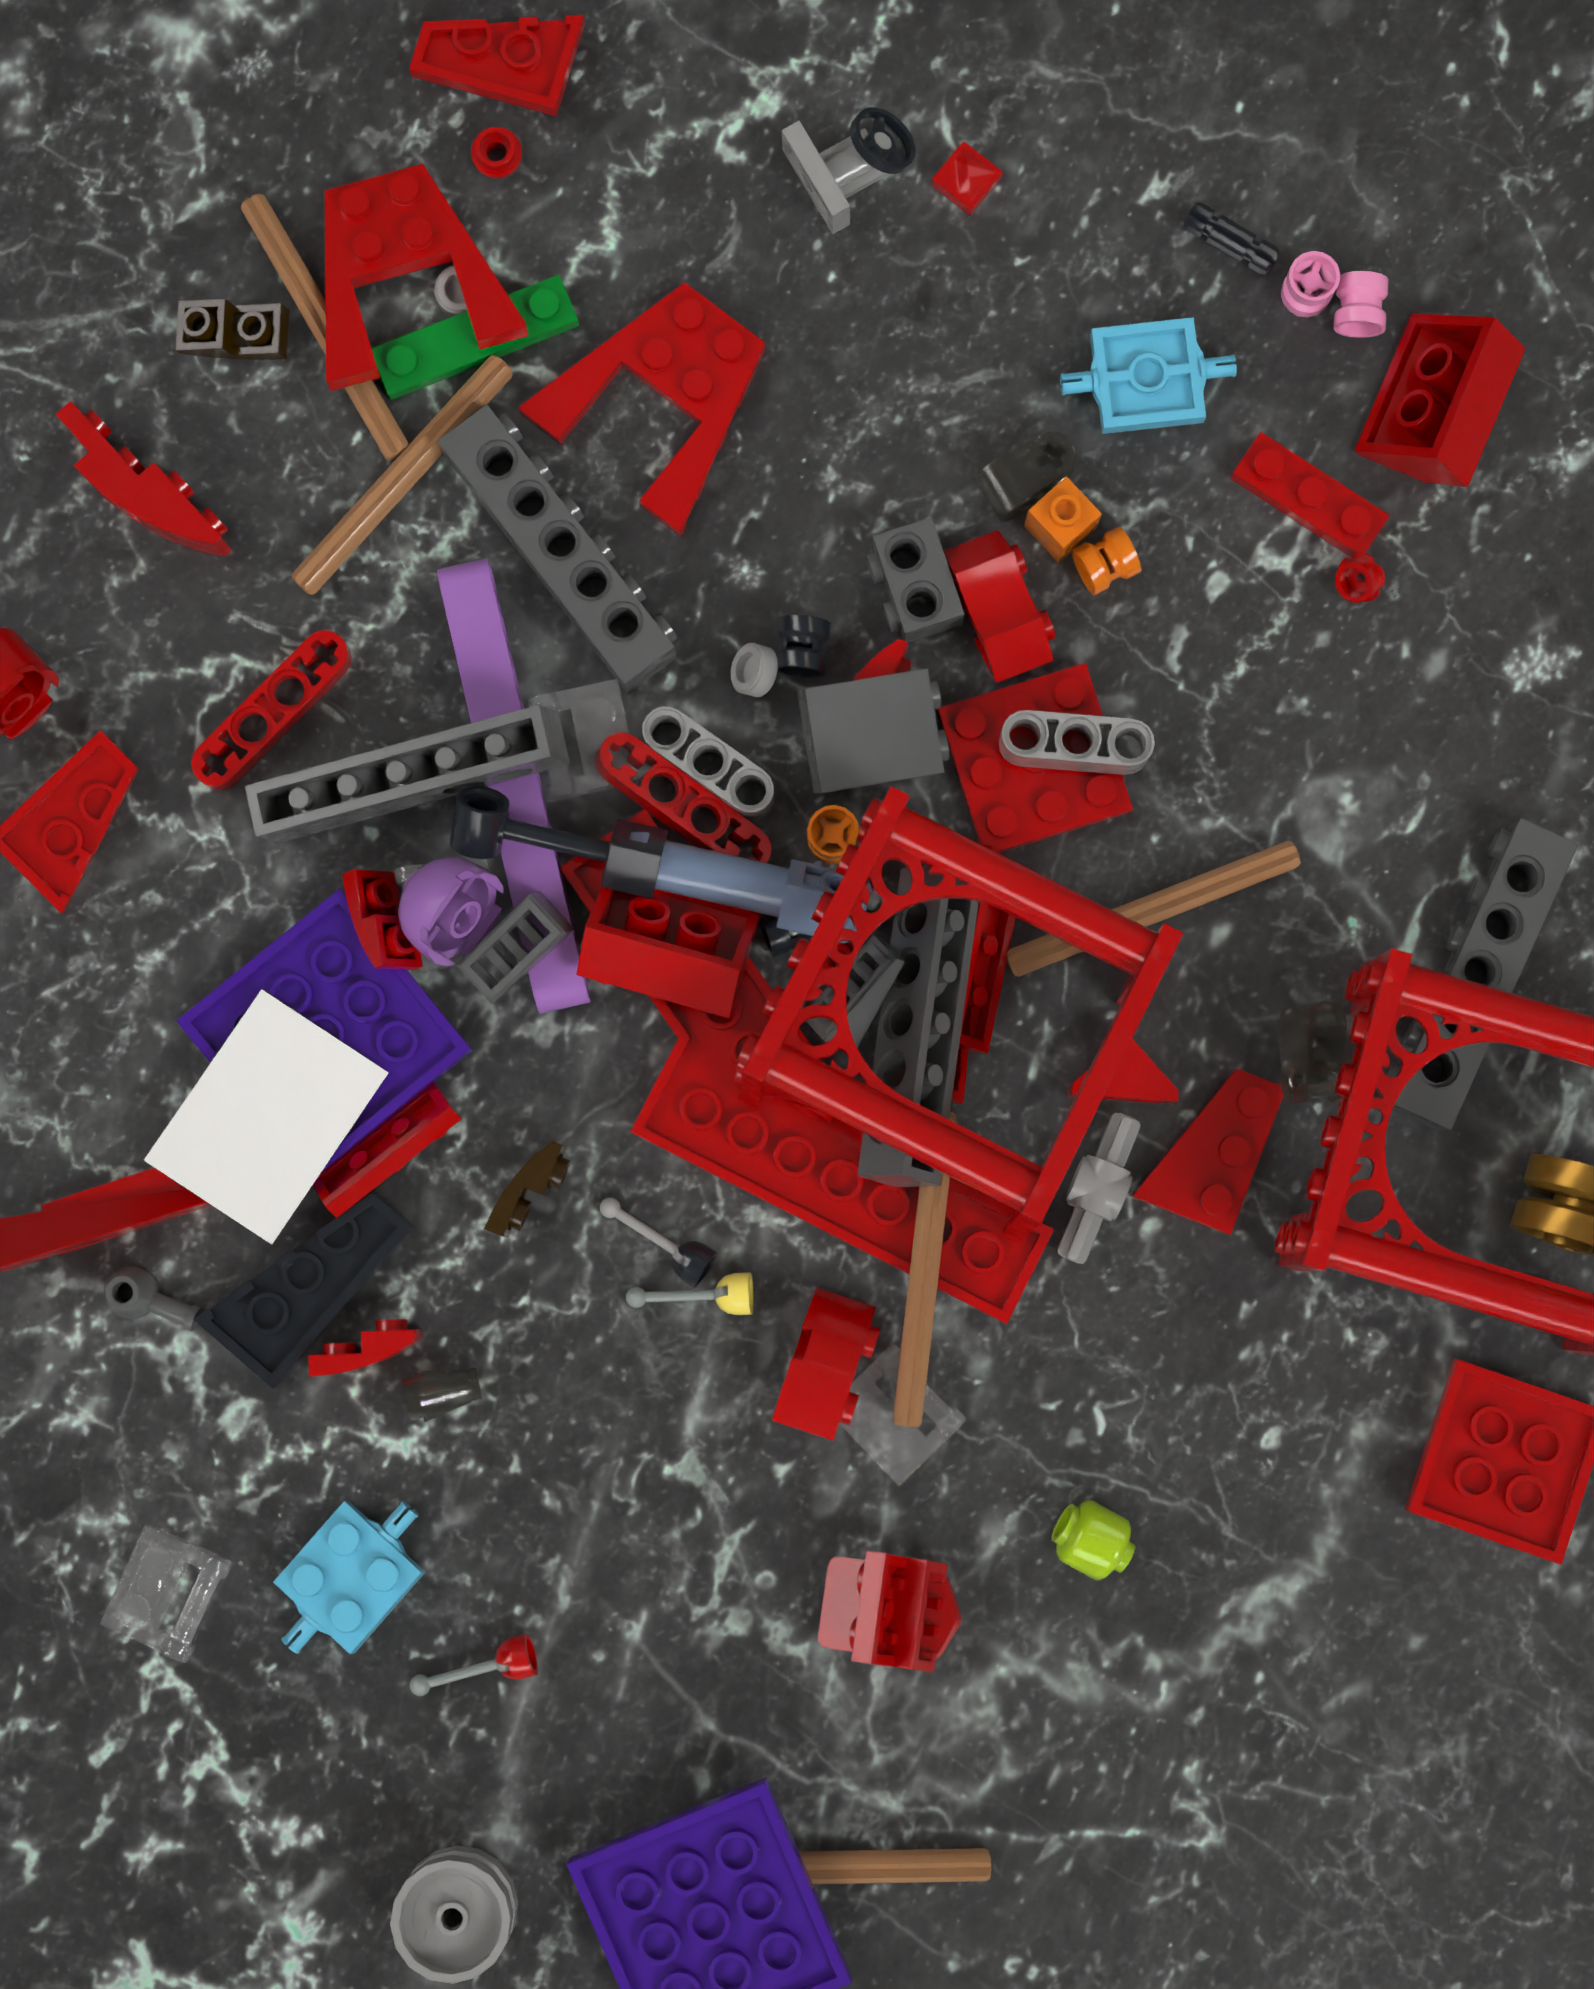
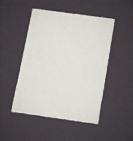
[144,989,389,1244]

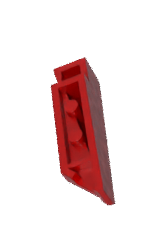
[951,845,1016,1104]
[0,1167,212,1272]

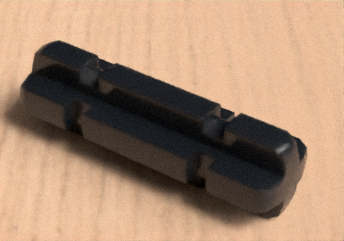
[1184,202,1280,275]

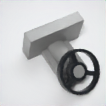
[782,107,916,234]

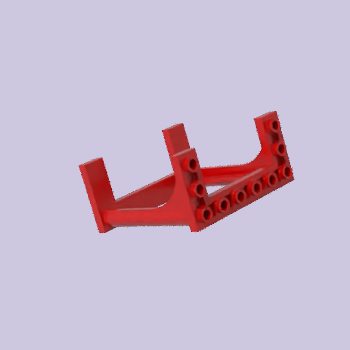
[734,786,1183,1243]
[1274,948,1594,1356]

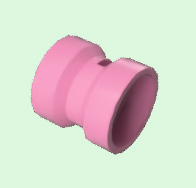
[1281,251,1340,318]
[1334,271,1389,338]

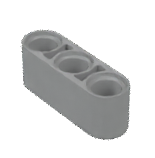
[642,706,774,821]
[998,710,1155,775]

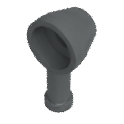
[104,1266,203,1332]

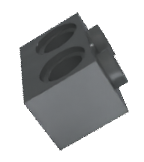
[866,517,965,643]

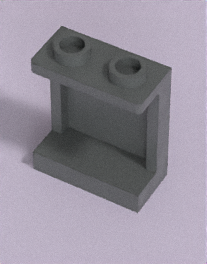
[797,668,949,793]

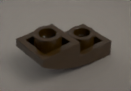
[175,299,289,360]
[484,1142,571,1238]

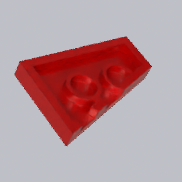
[409,15,585,117]
[0,730,140,914]
[1130,1069,1286,1235]

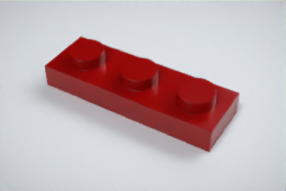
[1230,432,1390,558]
[313,1082,461,1218]

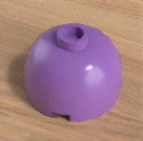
[398,857,503,966]

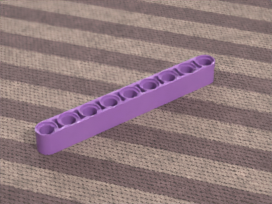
[437,558,591,1014]

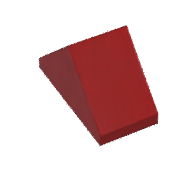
[1068,1039,1179,1104]

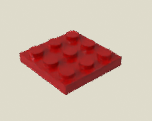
[937,663,1133,853]
[1404,1359,1594,1565]

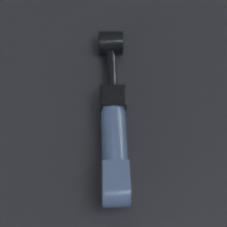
[450,786,872,943]

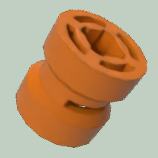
[1071,526,1141,596]
[807,805,859,864]

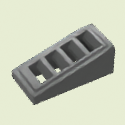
[456,891,574,1004]
[806,935,905,1048]

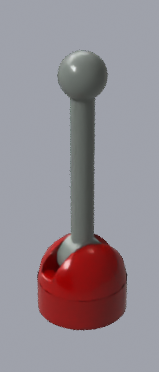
[409,1633,538,1696]

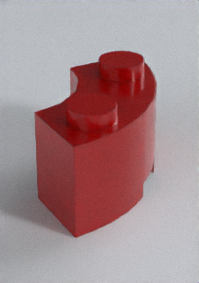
[943,530,1056,683]
[772,1287,881,1441]

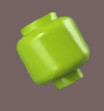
[1052,1500,1135,1580]

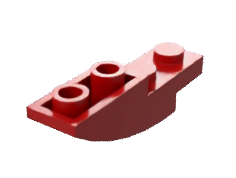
[55,401,232,557]

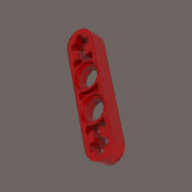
[191,630,352,790]
[595,732,771,863]

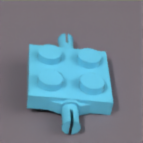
[1060,317,1237,434]
[273,1501,425,1654]

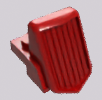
[818,1550,962,1672]

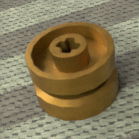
[1510,1154,1594,1255]

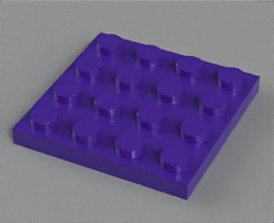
[176,888,473,1174]
[567,1777,852,1989]

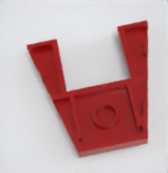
[325,164,528,392]
[518,282,766,537]

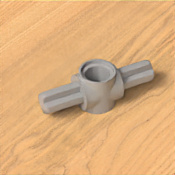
[1057,1112,1141,1264]

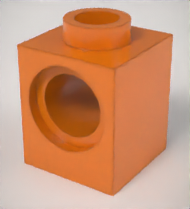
[1024,476,1102,564]

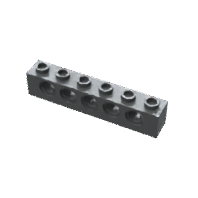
[438,404,678,694]
[245,705,570,843]
[1386,818,1579,1133]
[857,865,979,1187]

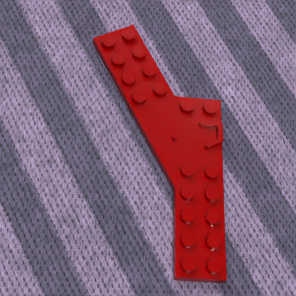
[559,809,1054,1324]

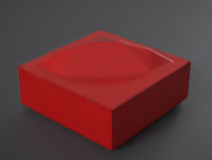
[931,141,1003,216]

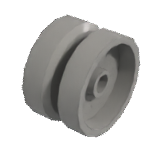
[390,1845,518,1984]

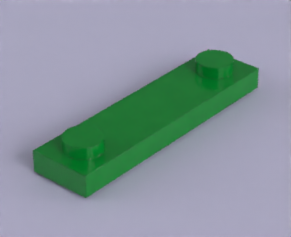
[372,274,580,400]

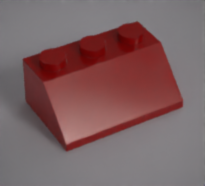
[1354,313,1526,487]
[576,887,761,1018]

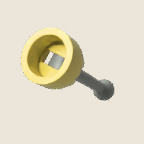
[626,1272,754,1315]

